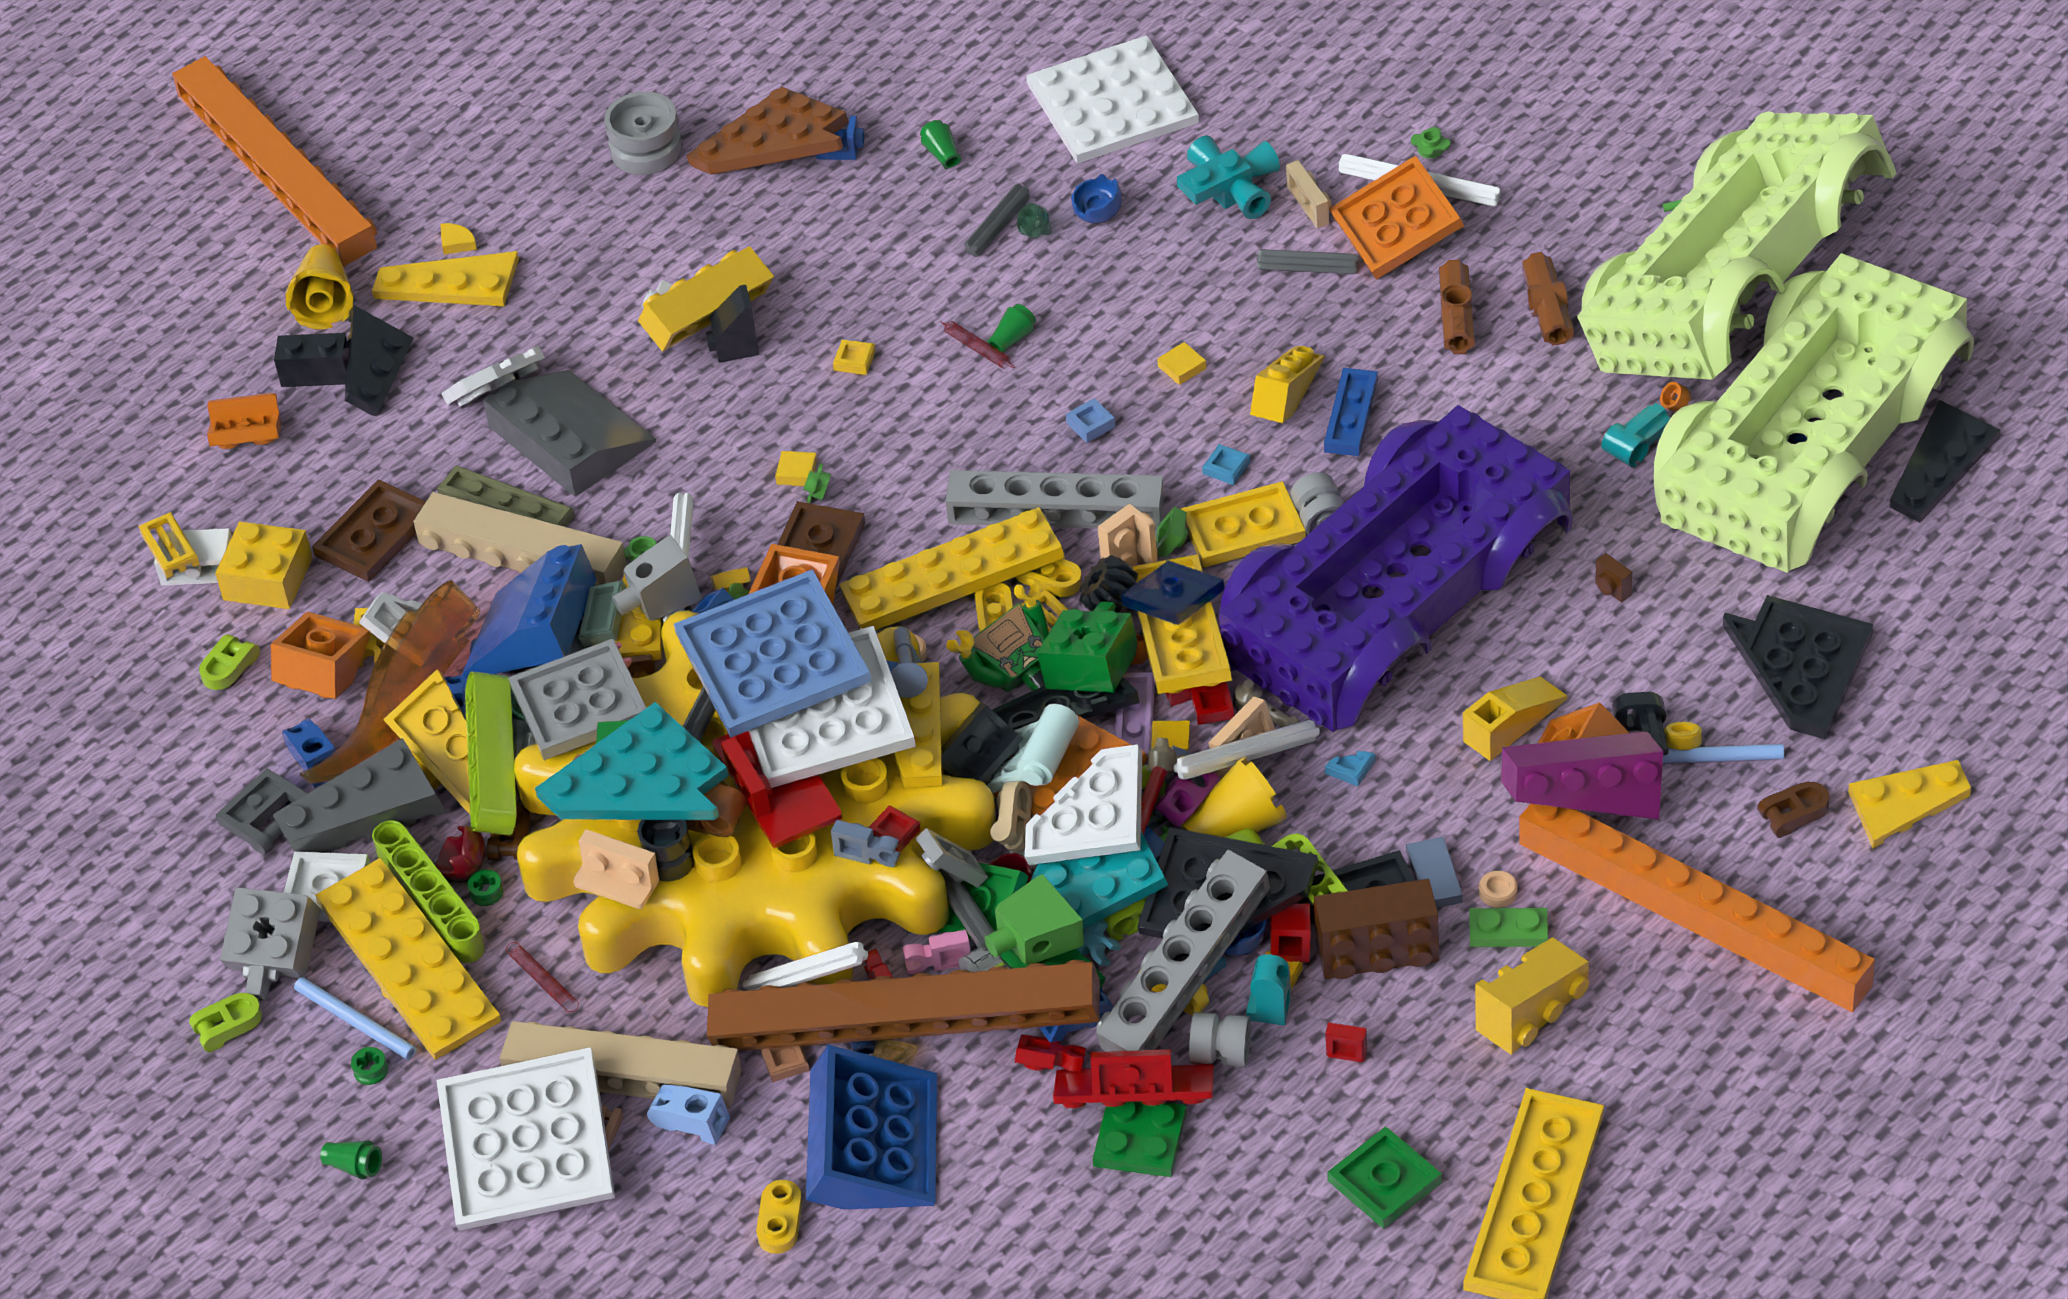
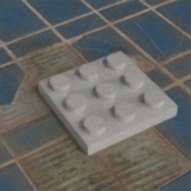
[508,639,646,760]

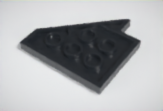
[1723,595,1874,740]
[1137,827,1319,962]

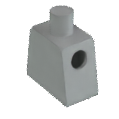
[612,535,702,621]

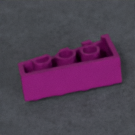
[1501,731,1663,820]

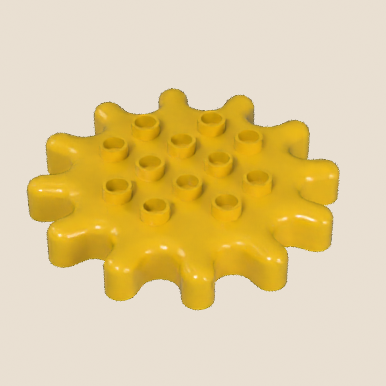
[514,610,997,1007]

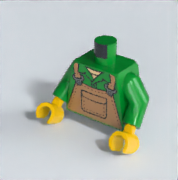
[946,579,1049,692]

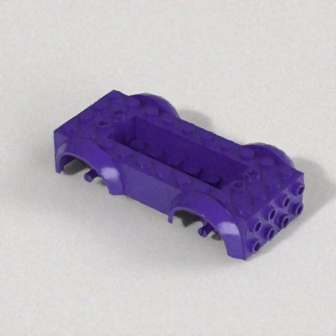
[1219,405,1573,732]

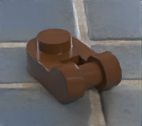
[1757,781,1830,838]
[487,803,532,860]

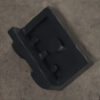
[942,702,1023,786]

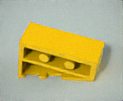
[1475,937,1590,1055]

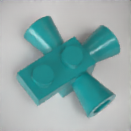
[1177,135,1280,219]

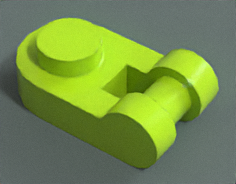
[199,634,260,690]
[189,993,262,1053]

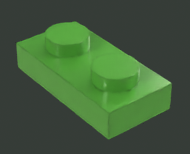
[1469,908,1548,947]

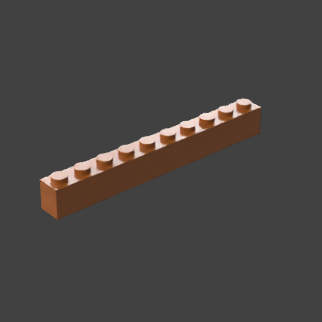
[707,960,1100,1051]

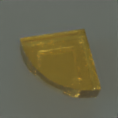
[872,1039,918,1065]

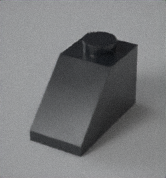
[706,284,759,363]

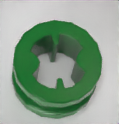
[467,869,504,906]
[351,1047,388,1085]

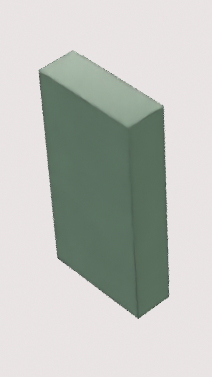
[579,580,627,647]

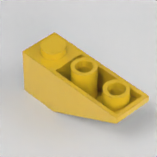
[1250,346,1325,423]
[1463,676,1568,761]

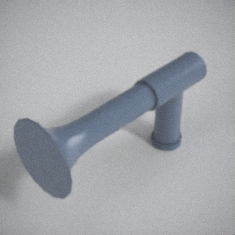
[891,627,928,698]

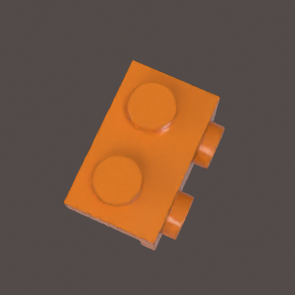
[207,393,281,449]

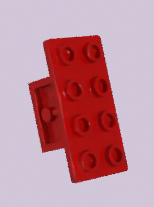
[712,731,843,848]
[1053,1049,1214,1108]

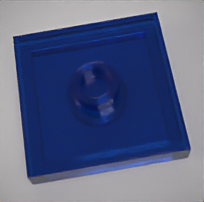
[1121,560,1225,625]

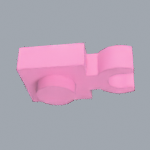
[902,930,970,974]

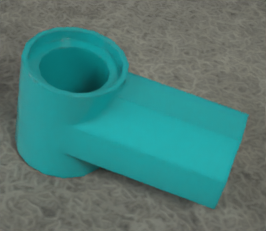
[1601,403,1671,468]

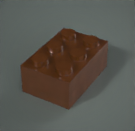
[1314,878,1439,979]

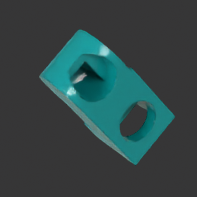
[1246,954,1291,1026]

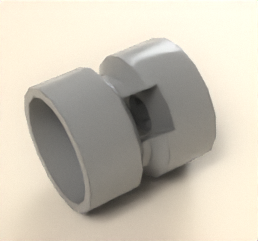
[1290,472,1344,535]
[1189,1012,1251,1067]

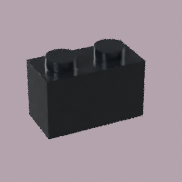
[274,333,349,387]

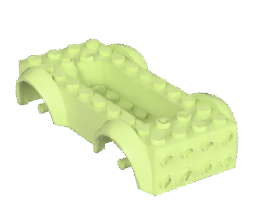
[1577,111,1897,380]
[1654,253,1974,573]

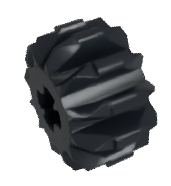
[1079,555,1138,613]

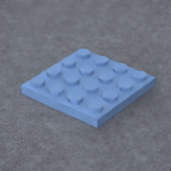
[674,569,872,737]

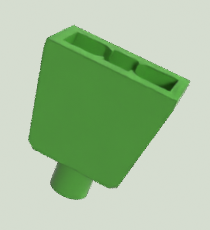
[985,874,1084,965]

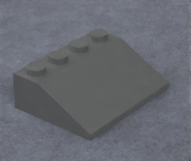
[483,370,656,497]

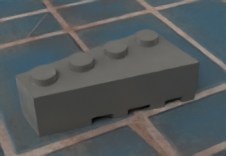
[273,738,447,853]

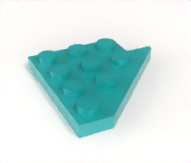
[535,702,729,820]
[1030,831,1168,929]

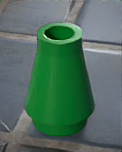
[920,120,961,169]
[987,304,1036,354]
[320,1140,382,1180]

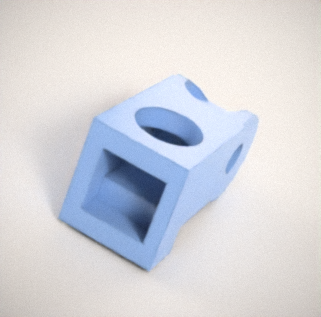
[647,1085,730,1145]

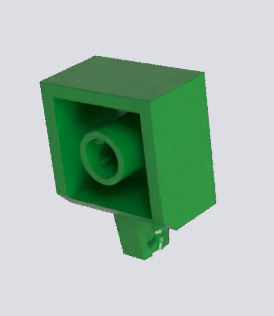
[1037,602,1137,692]

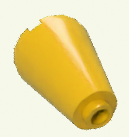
[285,244,354,329]
[1181,756,1287,837]

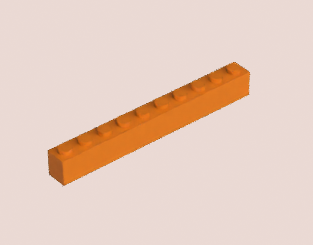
[172,56,377,267]
[1519,804,1875,1013]

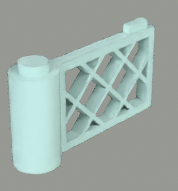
[988,704,1079,793]

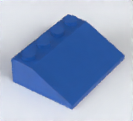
[462,544,597,679]
[806,1045,937,1210]

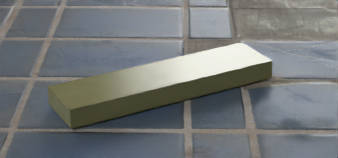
[437,465,575,527]

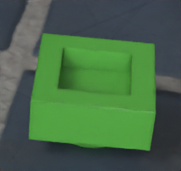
[1156,507,1188,557]

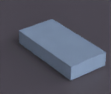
[1406,837,1462,908]

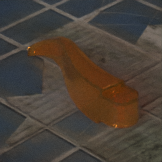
[300,580,481,784]

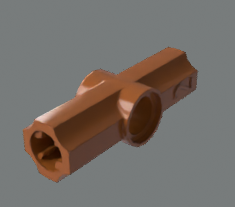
[1522,252,1574,346]
[1439,259,1475,354]

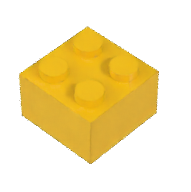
[215,521,313,609]

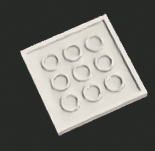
[1026,35,1199,164]
[749,626,916,788]
[437,1047,615,1231]

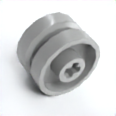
[604,92,682,175]

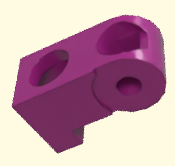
[1154,772,1220,828]

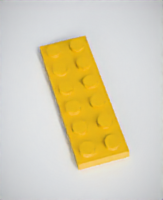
[839,507,1065,631]
[1132,554,1232,694]
[315,858,501,1060]
[1463,1088,1604,1299]

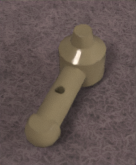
[1235,680,1300,728]
[1148,738,1187,776]

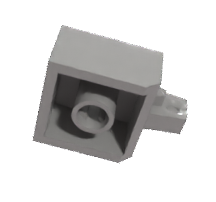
[220,887,321,1000]

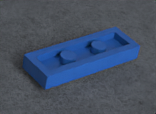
[1324,368,1378,456]

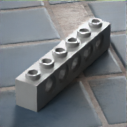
[945,470,1165,530]
[1096,850,1271,1052]

